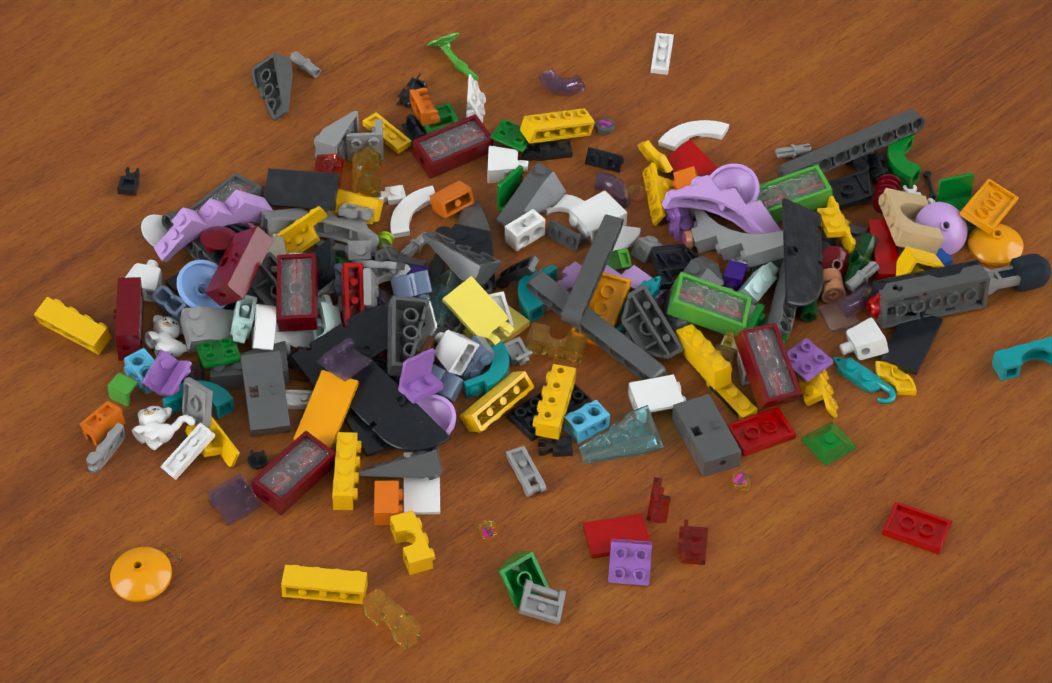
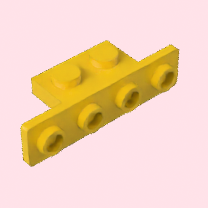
[643,162,674,226]
[817,196,856,254]
[277,206,328,254]
[797,370,838,418]
[185,416,240,467]

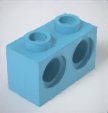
[124,348,154,395]
[564,400,610,444]

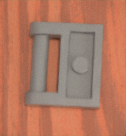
[519,579,566,625]

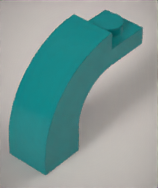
[518,264,557,323]
[463,341,509,399]
[162,380,234,419]

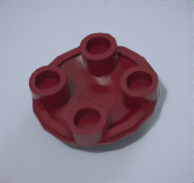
[200,226,236,252]

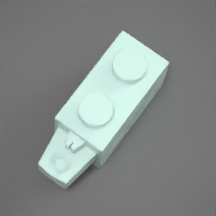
[737,261,778,305]
[313,294,342,340]
[230,295,257,343]

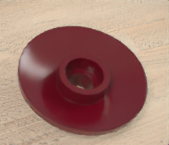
[818,246,850,280]

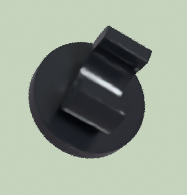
[248,450,268,469]

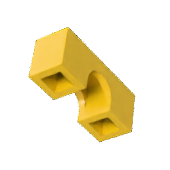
[390,510,435,575]

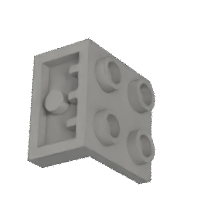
[346,119,384,161]

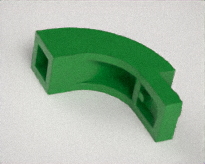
[886,134,921,189]

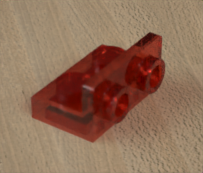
[314,153,345,189]
[646,477,671,523]
[677,519,708,565]

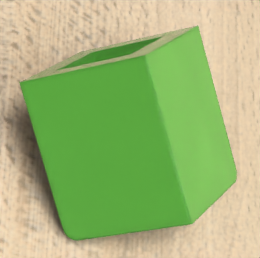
[607,249,632,270]
[107,373,138,406]

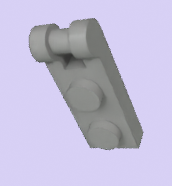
[506,446,546,497]

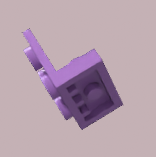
[665,190,695,241]
[787,338,833,382]
[398,348,444,404]
[141,350,192,396]
[608,538,652,585]

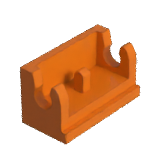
[410,88,440,126]
[79,401,126,446]

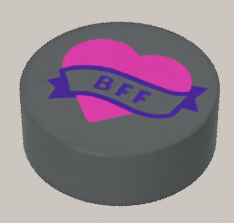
[596,118,614,135]

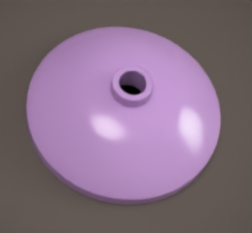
[710,164,760,204]
[914,202,968,255]
[416,394,456,435]

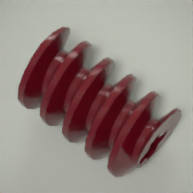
[873,174,901,214]

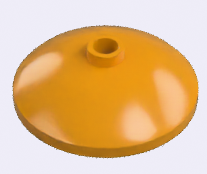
[968,223,1024,266]
[110,547,172,602]

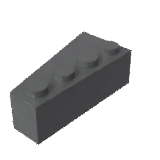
[387,296,430,377]
[210,341,289,391]

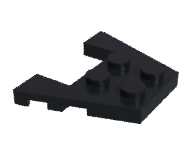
[828,154,872,210]
[428,224,497,290]
[650,244,724,290]

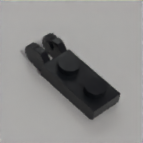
[522,140,573,161]
[496,255,539,289]

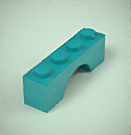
[992,336,1052,381]

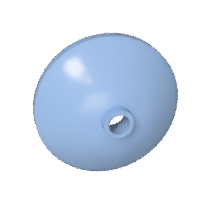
[177,260,226,309]

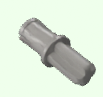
[290,51,321,78]
[775,143,811,159]
[400,232,427,257]
[845,261,880,292]

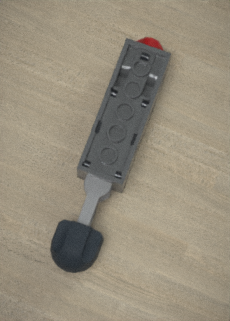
[867,254,1051,329]

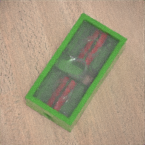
[757,164,833,224]
[666,272,752,338]

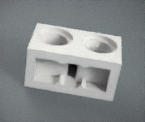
[505,209,545,252]

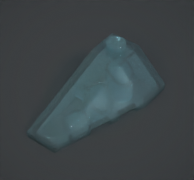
[429,269,464,327]
[579,405,664,464]

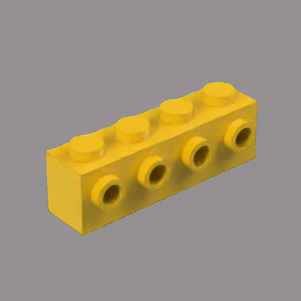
[520,108,595,144]
[310,189,384,224]
[34,297,112,355]
[676,324,733,390]
[533,364,576,440]
[459,371,534,433]
[332,432,361,510]
[281,565,368,604]

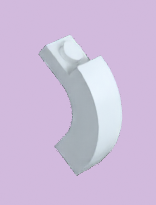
[252,304,276,351]

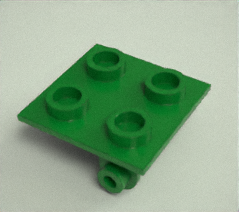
[490,119,529,152]

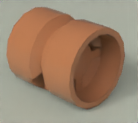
[821,268,846,304]

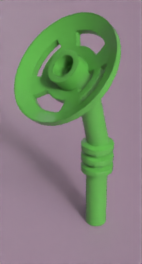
[426,32,479,81]

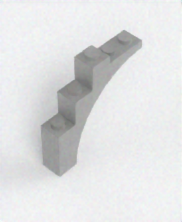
[260,208,379,253]
[690,208,784,268]

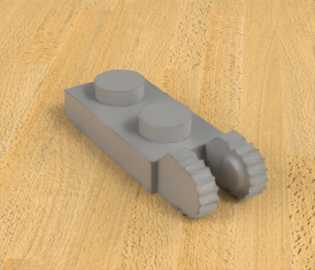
[86,423,126,474]

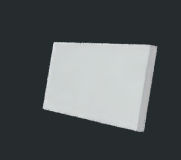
[404,452,440,515]

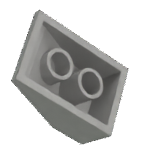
[314,111,359,172]
[180,306,245,353]

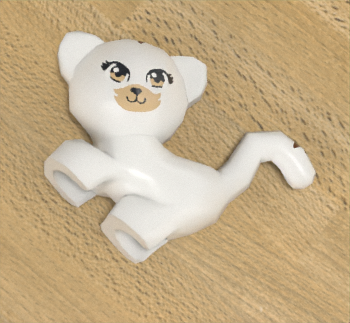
[144,315,188,358]
[131,406,195,450]

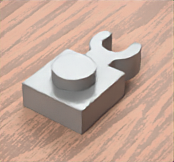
[339,203,374,220]

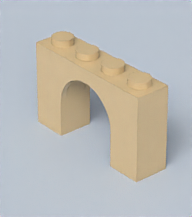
[879,188,944,254]

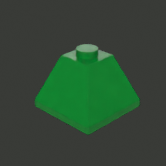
[801,421,857,466]
[498,550,550,607]

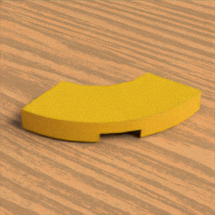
[638,140,673,173]
[875,361,917,396]

